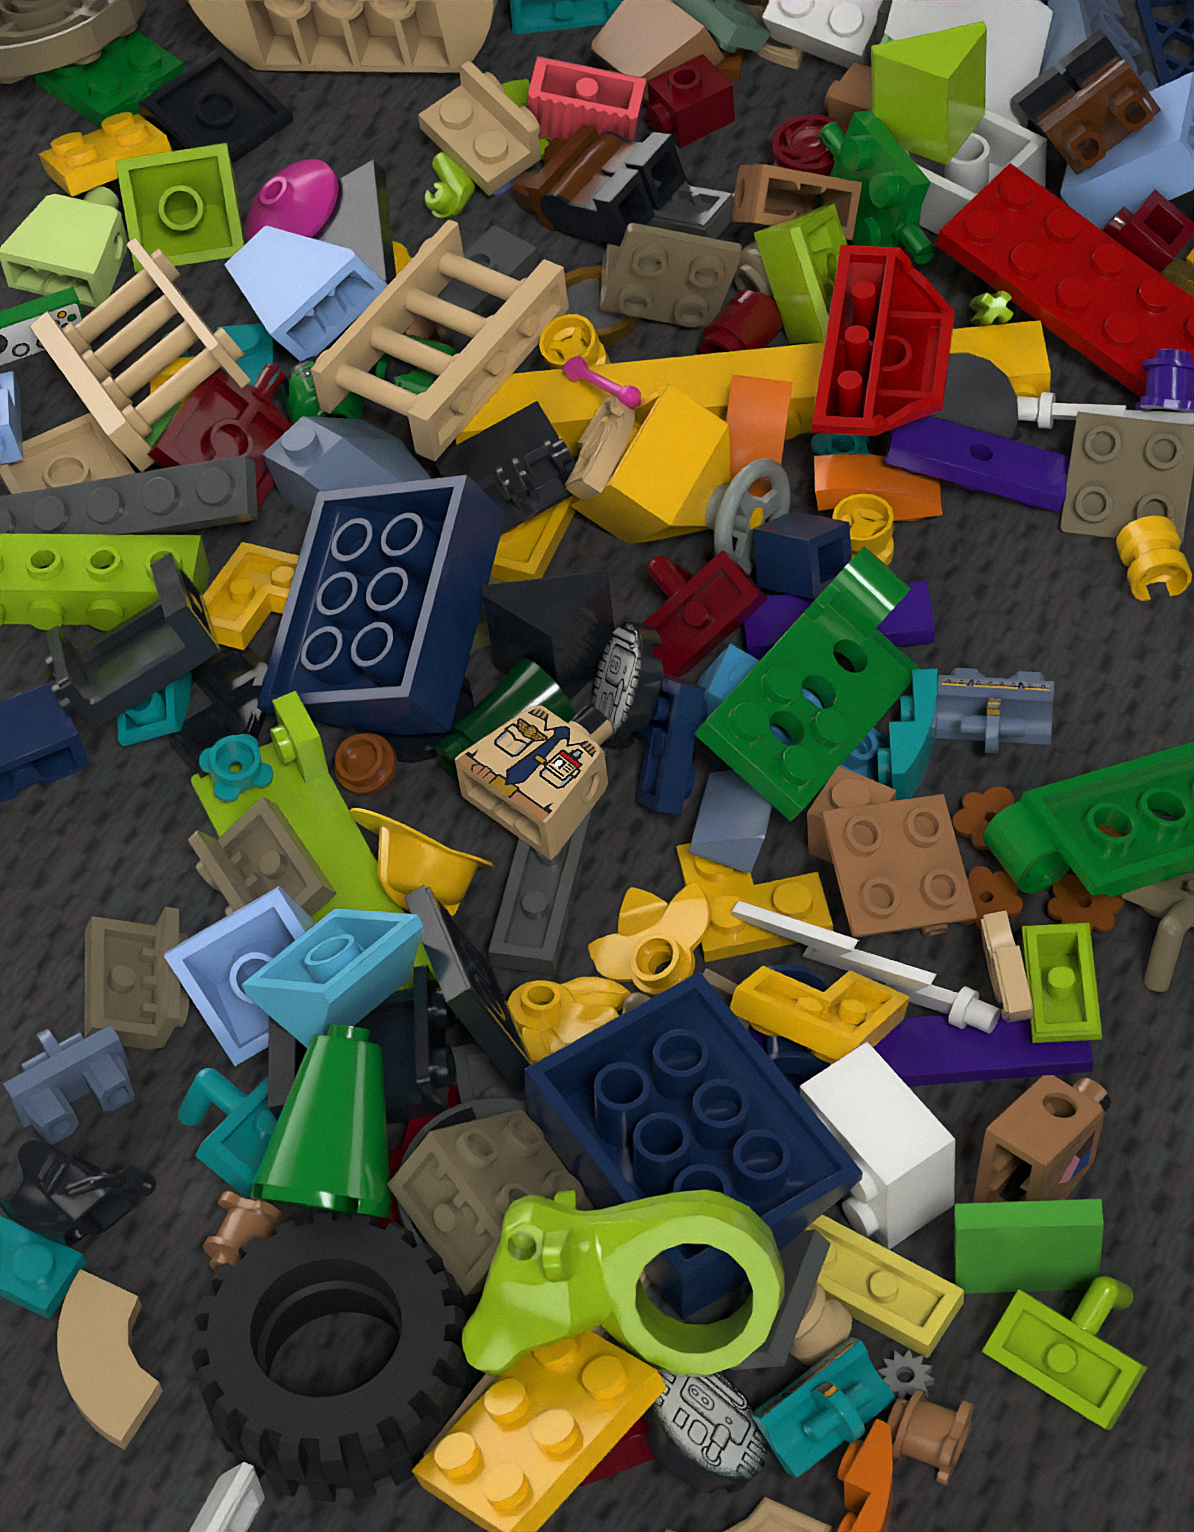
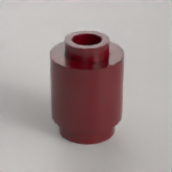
[700,290,782,355]

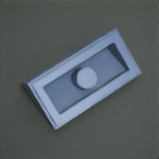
[689,770,772,873]

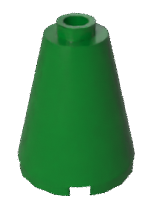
[250,1024,392,1219]

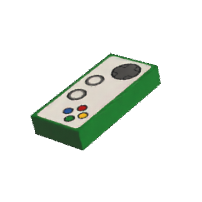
[0,287,84,365]

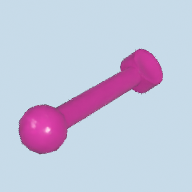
[563,356,642,409]

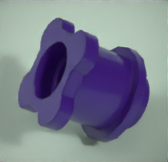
[1135,349,1194,413]

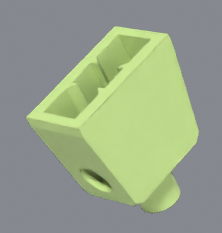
[0,186,129,307]

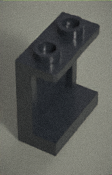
[45,552,221,731]
[268,965,457,1124]

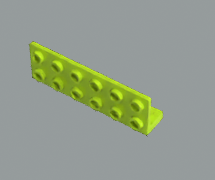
[191,691,458,1019]

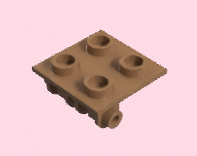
[820,794,977,938]

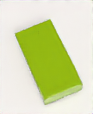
[1022,923,1102,1043]

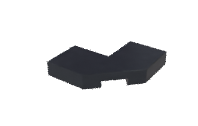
[167,646,268,779]

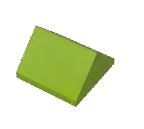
[871,21,987,165]
[115,143,245,273]
[754,203,847,344]

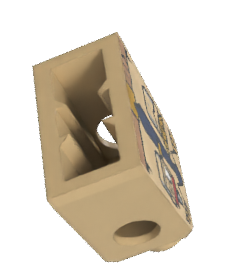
[455,705,613,860]

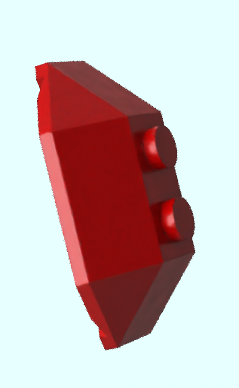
[812,245,955,436]

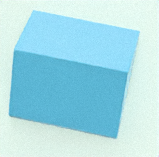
[241,909,424,1048]

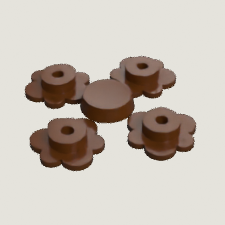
[952,786,1124,933]

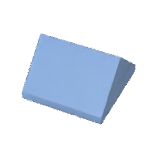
[164,886,317,1066]

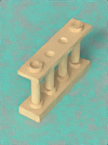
[311,219,569,461]
[29,238,251,472]

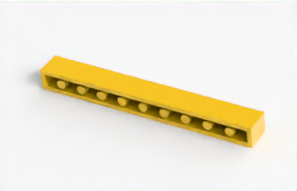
[456,320,1051,457]

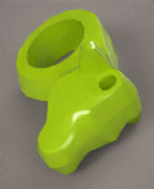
[462,1189,784,1377]

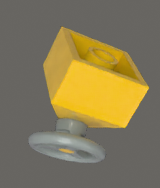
[570,383,791,575]

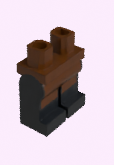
[1013,29,1161,175]
[512,125,687,246]

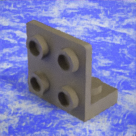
[600,223,742,328]
[1060,411,1194,546]
[387,1109,596,1296]

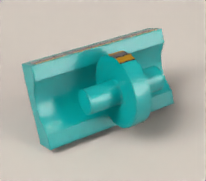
[751,1337,896,1478]

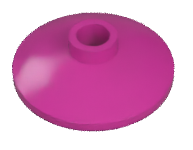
[245,159,339,241]

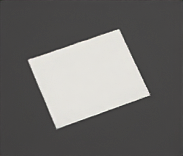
[884,0,1053,128]

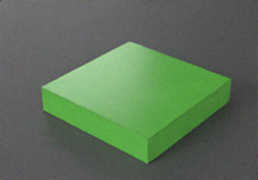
[954,1199,1104,1293]

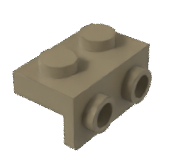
[188,797,337,917]
[84,907,189,1049]

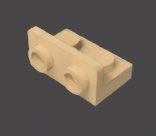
[418,60,541,196]

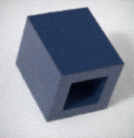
[753,511,852,599]

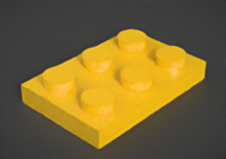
[412,1331,667,1532]

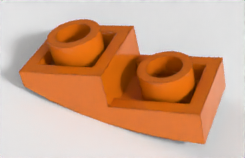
[726,374,792,498]
[814,454,943,522]
[837,1419,893,1532]

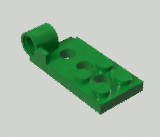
[694,546,920,822]
[983,742,1194,898]

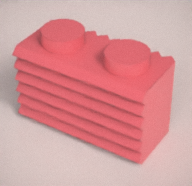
[527,56,647,142]

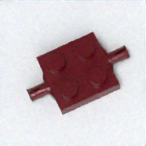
[147,364,293,525]

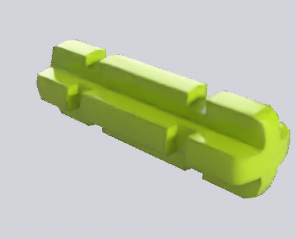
[968,290,1013,327]

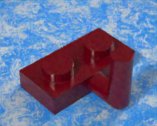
[643,550,768,678]

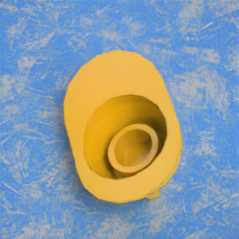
[348,808,494,917]

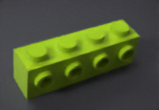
[0,534,210,631]

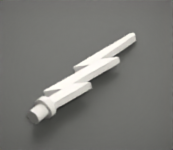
[1017,392,1194,429]
[731,901,1001,1034]

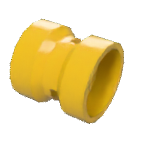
[539,314,610,370]
[832,493,894,566]
[1116,515,1192,601]

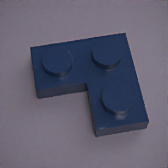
[633,672,708,815]

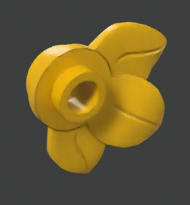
[588,882,711,997]
[508,977,631,1063]

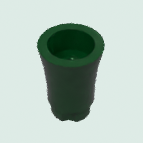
[434,657,576,785]

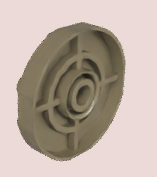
[0,0,148,84]

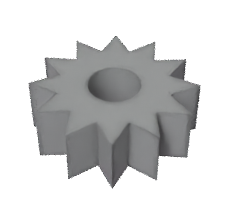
[877,1349,934,1400]

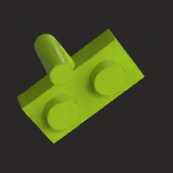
[982,1276,1148,1430]

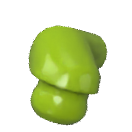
[425,151,475,219]

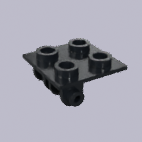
[434,401,575,535]

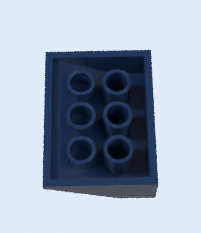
[257,475,506,735]
[524,971,863,1320]

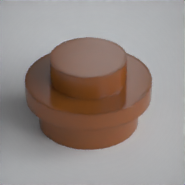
[334,733,397,796]

